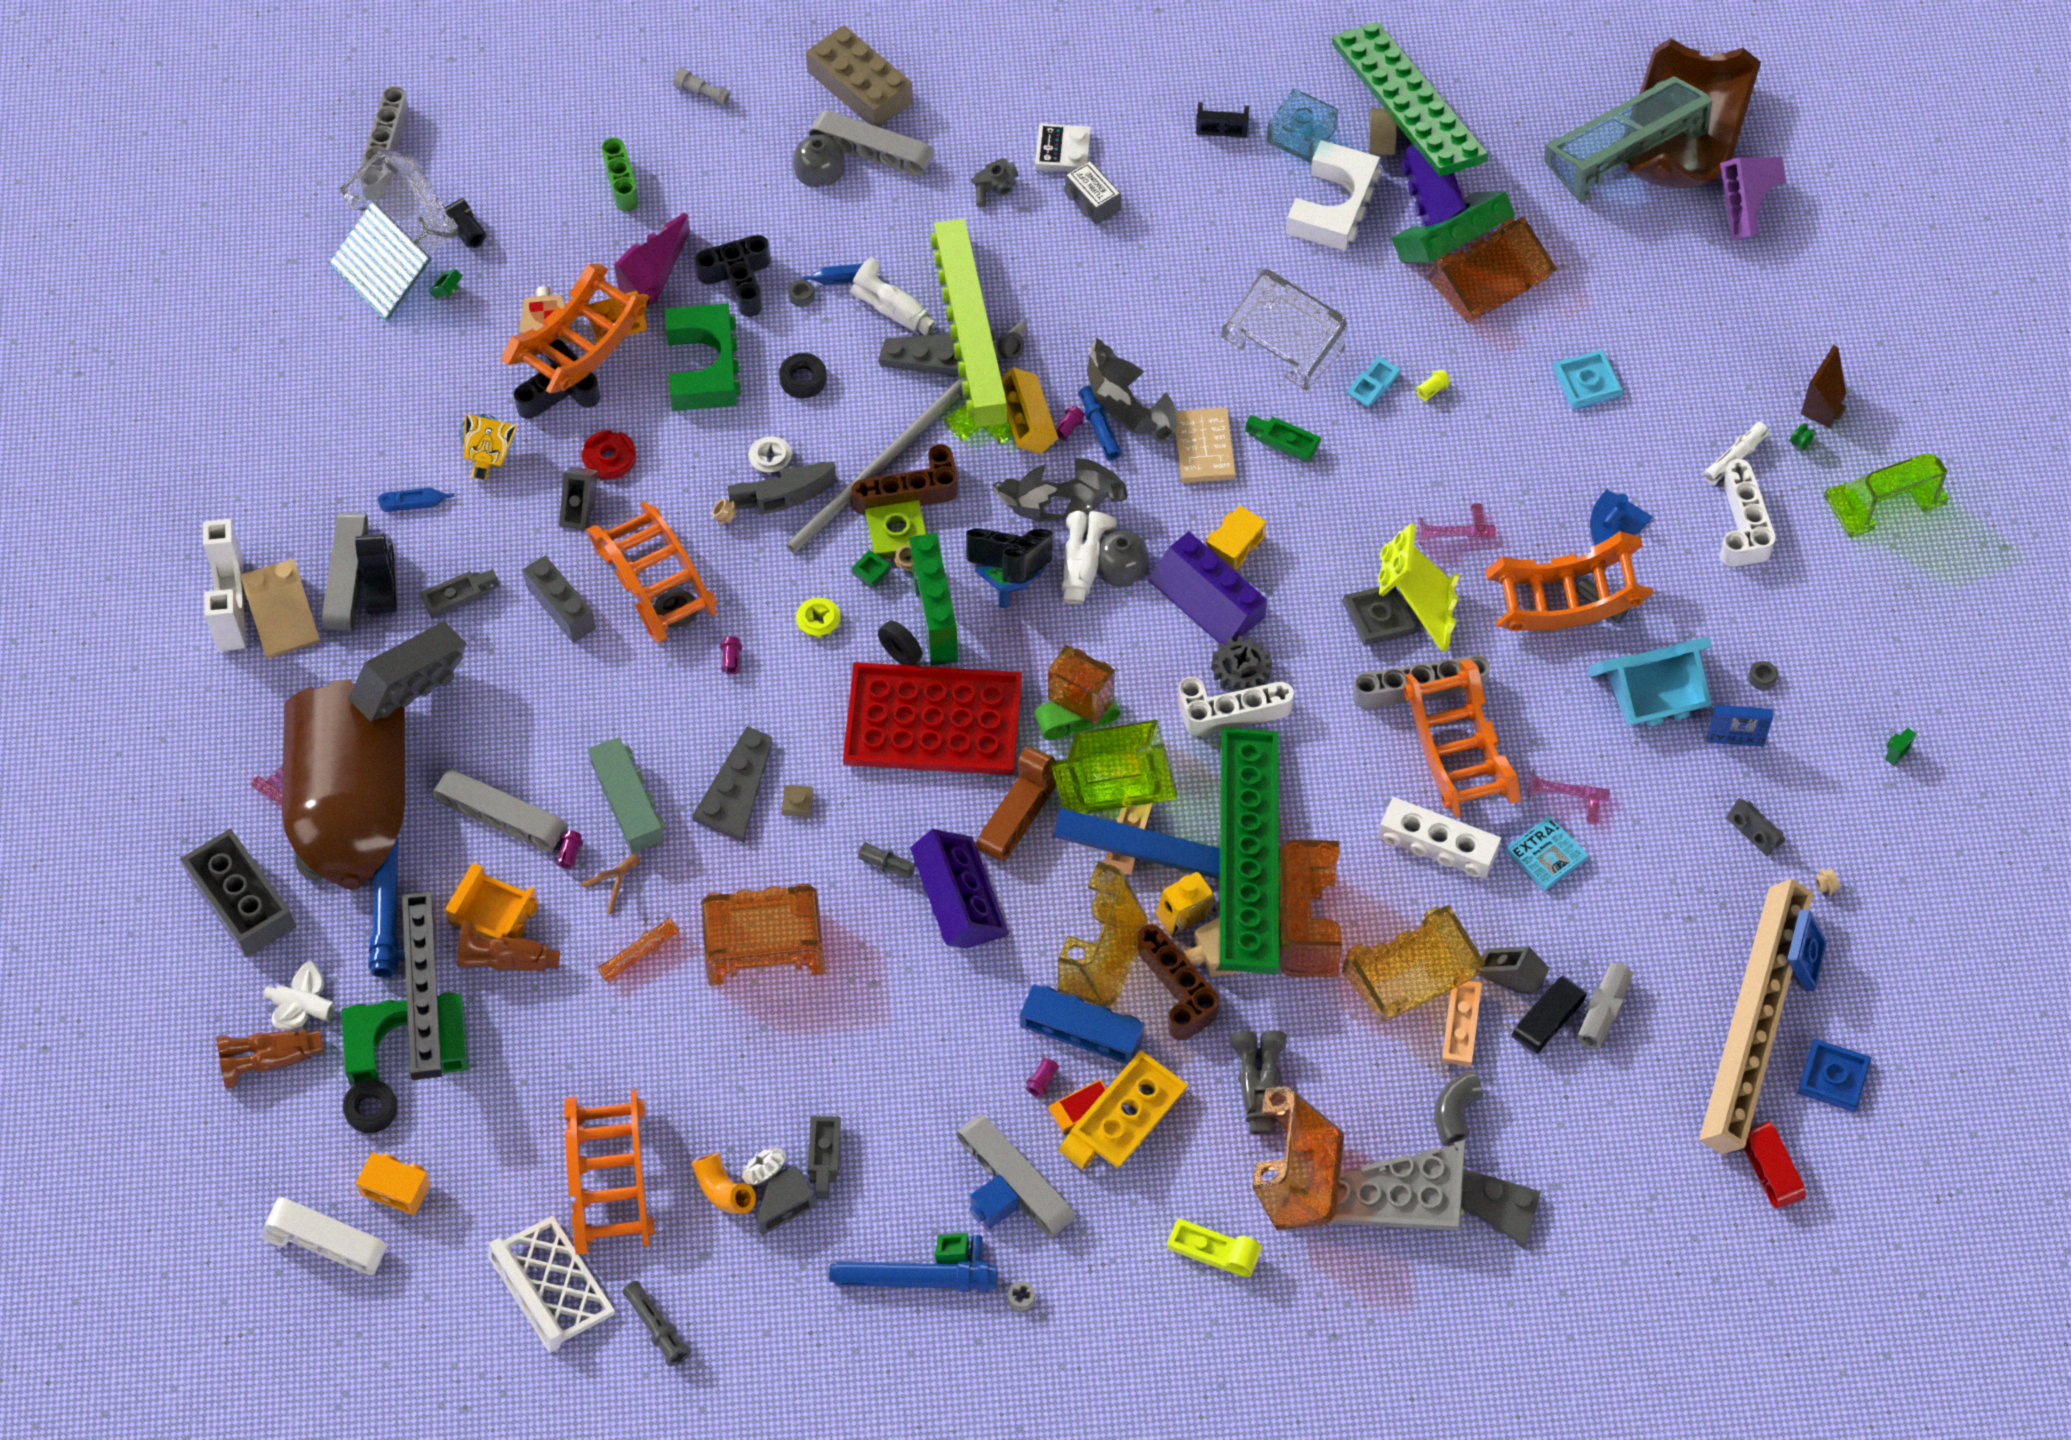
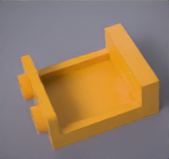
[445,863,539,940]

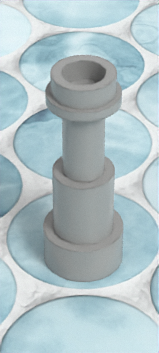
[673,68,731,106]

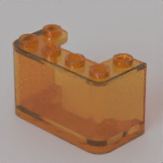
[1279,840,1342,978]
[701,883,826,986]

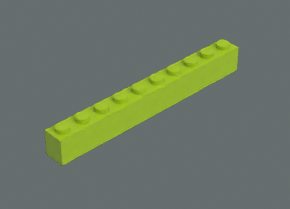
[930,218,1008,427]

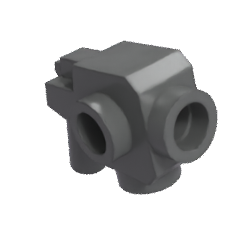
[971,158,1019,207]

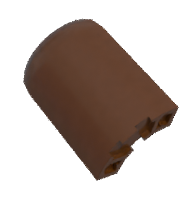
[1622,38,1761,188]
[282,679,405,890]

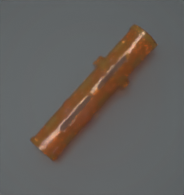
[597,917,680,983]

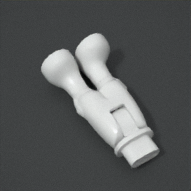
[850,257,935,336]
[1061,511,1117,604]

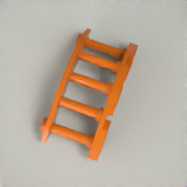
[500,264,650,393]
[586,501,718,643]
[1485,531,1654,632]
[1403,659,1521,818]
[564,1089,655,1255]

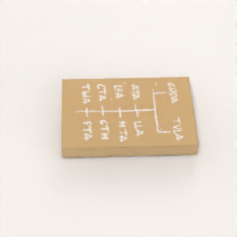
[1175,407,1236,483]

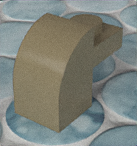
[1368,108,1397,155]

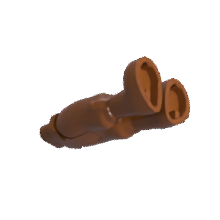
[457,921,561,972]
[216,1029,324,1089]

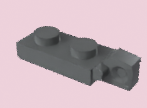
[419,569,500,619]
[808,1116,841,1199]

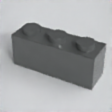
[523,555,596,643]

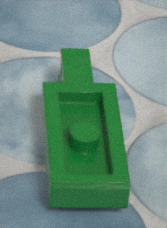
[1245,415,1321,463]

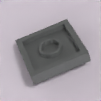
[1342,586,1416,646]

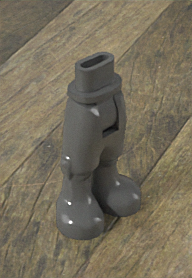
[1230,1030,1287,1135]

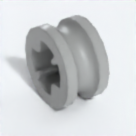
[1008,1281,1035,1313]

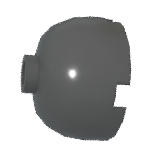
[793,135,845,187]
[1097,530,1149,587]

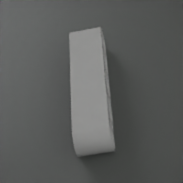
[358,86,409,201]
[809,110,935,176]
[322,513,368,631]
[1353,655,1490,709]
[432,769,568,852]
[956,1113,1076,1238]

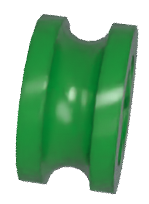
[1790,423,1816,451]

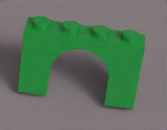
[1391,191,1516,262]
[665,303,741,411]
[909,533,958,666]
[342,992,469,1085]

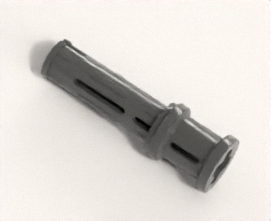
[622,1280,691,1367]

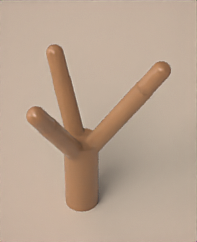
[581,853,640,914]

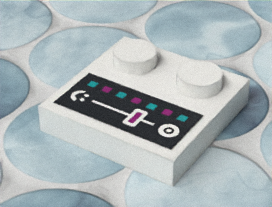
[1035,123,1091,172]

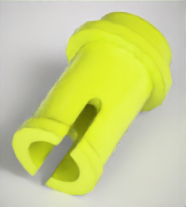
[1415,370,1451,402]

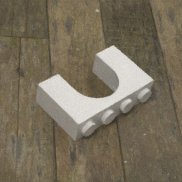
[1286,140,1383,251]
[203,519,246,651]

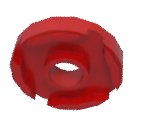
[581,430,636,480]

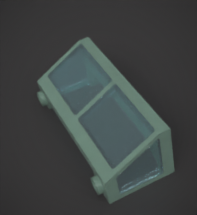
[1544,76,1712,203]

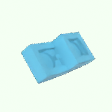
[1346,356,1401,408]

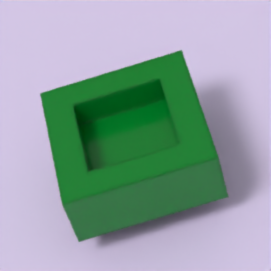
[428,269,463,299]
[851,550,891,588]
[1885,727,1916,766]
[935,1233,970,1264]

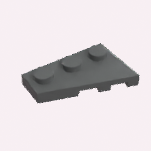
[1461,1169,1541,1250]

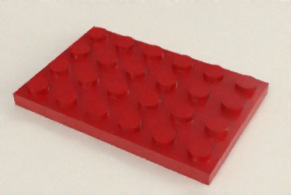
[843,662,1022,775]

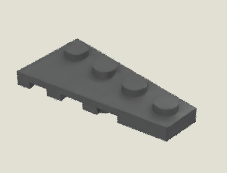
[878,330,996,376]
[692,726,773,843]

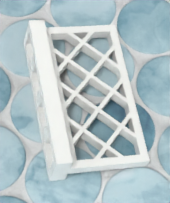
[488,1216,615,1354]

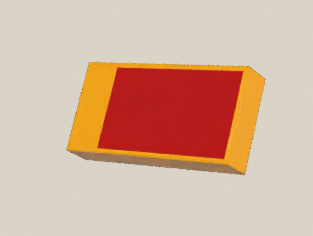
[1048,1079,1107,1134]

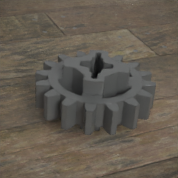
[1211,636,1272,693]

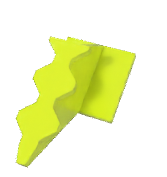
[1378,523,1460,652]

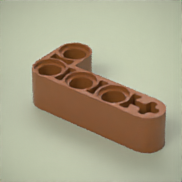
[976,746,1058,861]

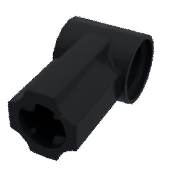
[439,198,487,249]

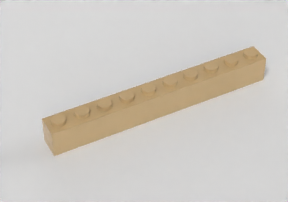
[1699,878,1814,1155]

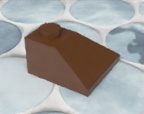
[1801,345,1847,428]

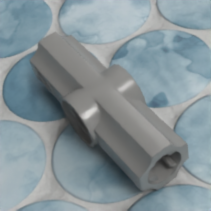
[1577,962,1634,1049]

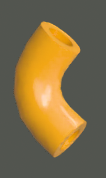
[691,1152,756,1214]

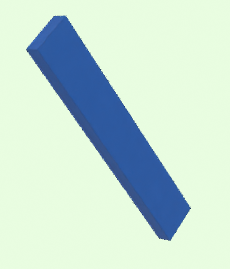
[1053,808,1219,879]

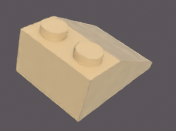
[240,559,321,659]

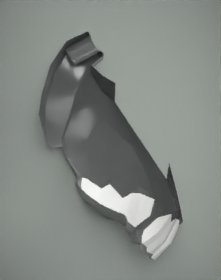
[1087,338,1177,445]
[992,458,1128,522]

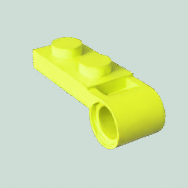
[1166,1218,1263,1277]

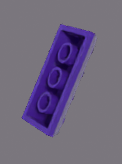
[1401,144,1467,226]
[1148,531,1267,646]
[910,829,1009,949]

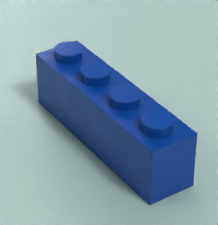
[1020,984,1144,1065]

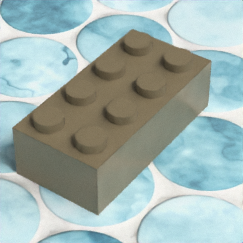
[806,25,913,127]

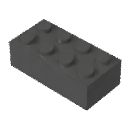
[348,621,467,722]
[180,828,296,958]

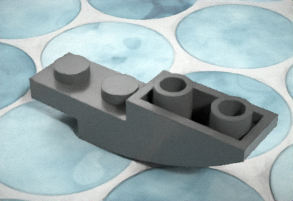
[727,462,836,515]

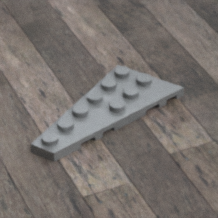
[1275,1140,1465,1231]

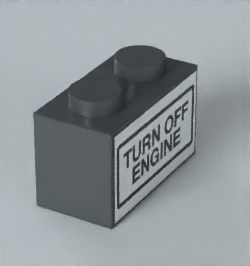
[1064,160,1121,224]

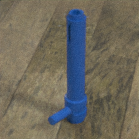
[368,837,405,978]
[829,1235,997,1293]

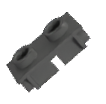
[1726,798,1786,856]

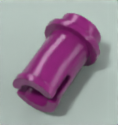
[1055,406,1085,441]
[720,636,742,674]
[556,830,583,869]
[1026,1058,1059,1097]

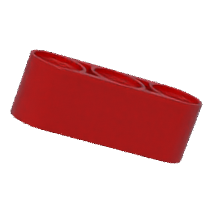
[1743,1121,1806,1209]

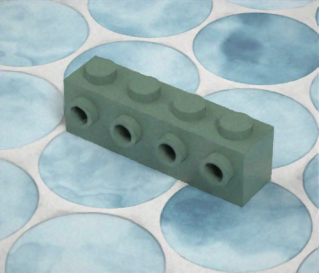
[588,736,666,854]

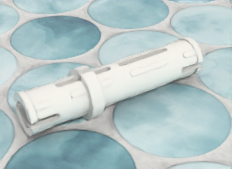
[1703,422,1770,485]

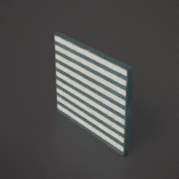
[328,201,432,322]

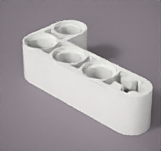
[1720,459,1775,567]
[1178,677,1294,736]
[261,1198,387,1275]

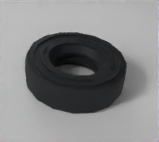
[779,353,827,399]
[878,620,923,666]
[343,1080,397,1133]

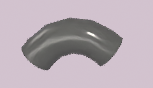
[1434,1070,1483,1147]

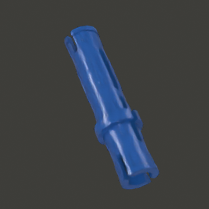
[1078,385,1122,461]

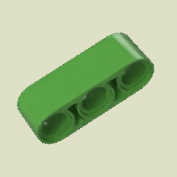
[601,137,638,212]
[1034,686,1121,740]

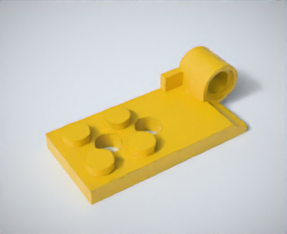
[1058,1050,1188,1170]

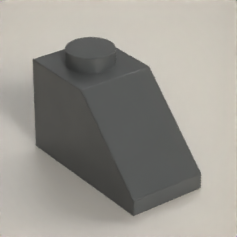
[559,467,599,530]
[1475,946,1550,992]
[757,1166,815,1235]

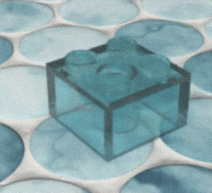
[1267,88,1339,163]

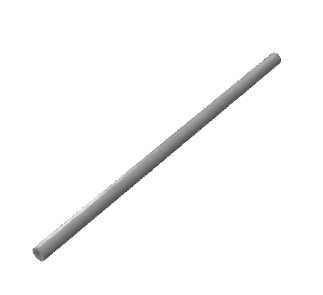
[786,321,1028,554]

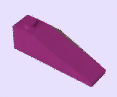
[614,213,690,309]

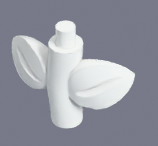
[263,960,335,1031]

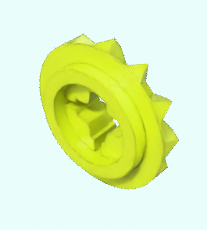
[796,597,841,639]

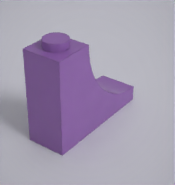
[1720,157,1786,241]

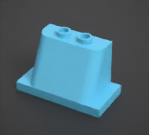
[1588,636,1712,727]

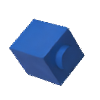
[969,1175,1018,1229]

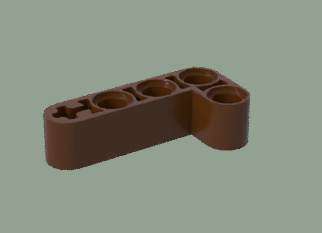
[852,444,958,515]
[1137,924,1219,1040]

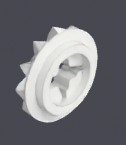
[748,436,792,476]
[742,1146,786,1185]

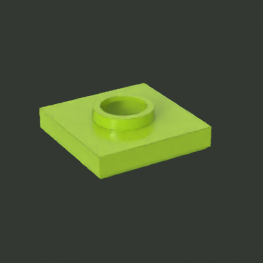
[865,500,926,558]

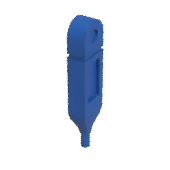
[803,263,863,285]
[378,488,454,512]

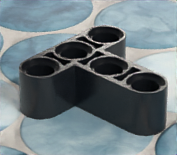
[695,235,771,317]
[514,339,600,419]
[966,528,1053,583]
[355,533,397,615]

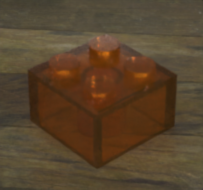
[1048,645,1115,725]

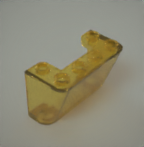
[1058,861,1148,1006]
[1342,905,1485,1022]

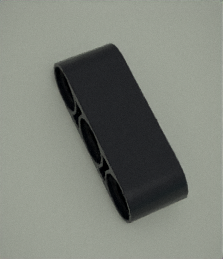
[1511,975,1587,1055]

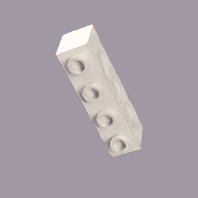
[1378,797,1501,879]

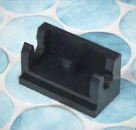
[1196,102,1250,138]

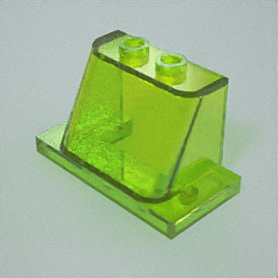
[1824,453,1949,538]
[1051,719,1178,814]

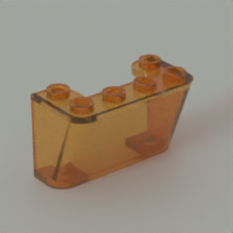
[1426,216,1557,323]
[1252,1086,1344,1230]

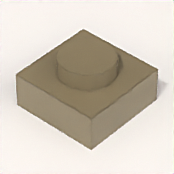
[781,785,814,817]

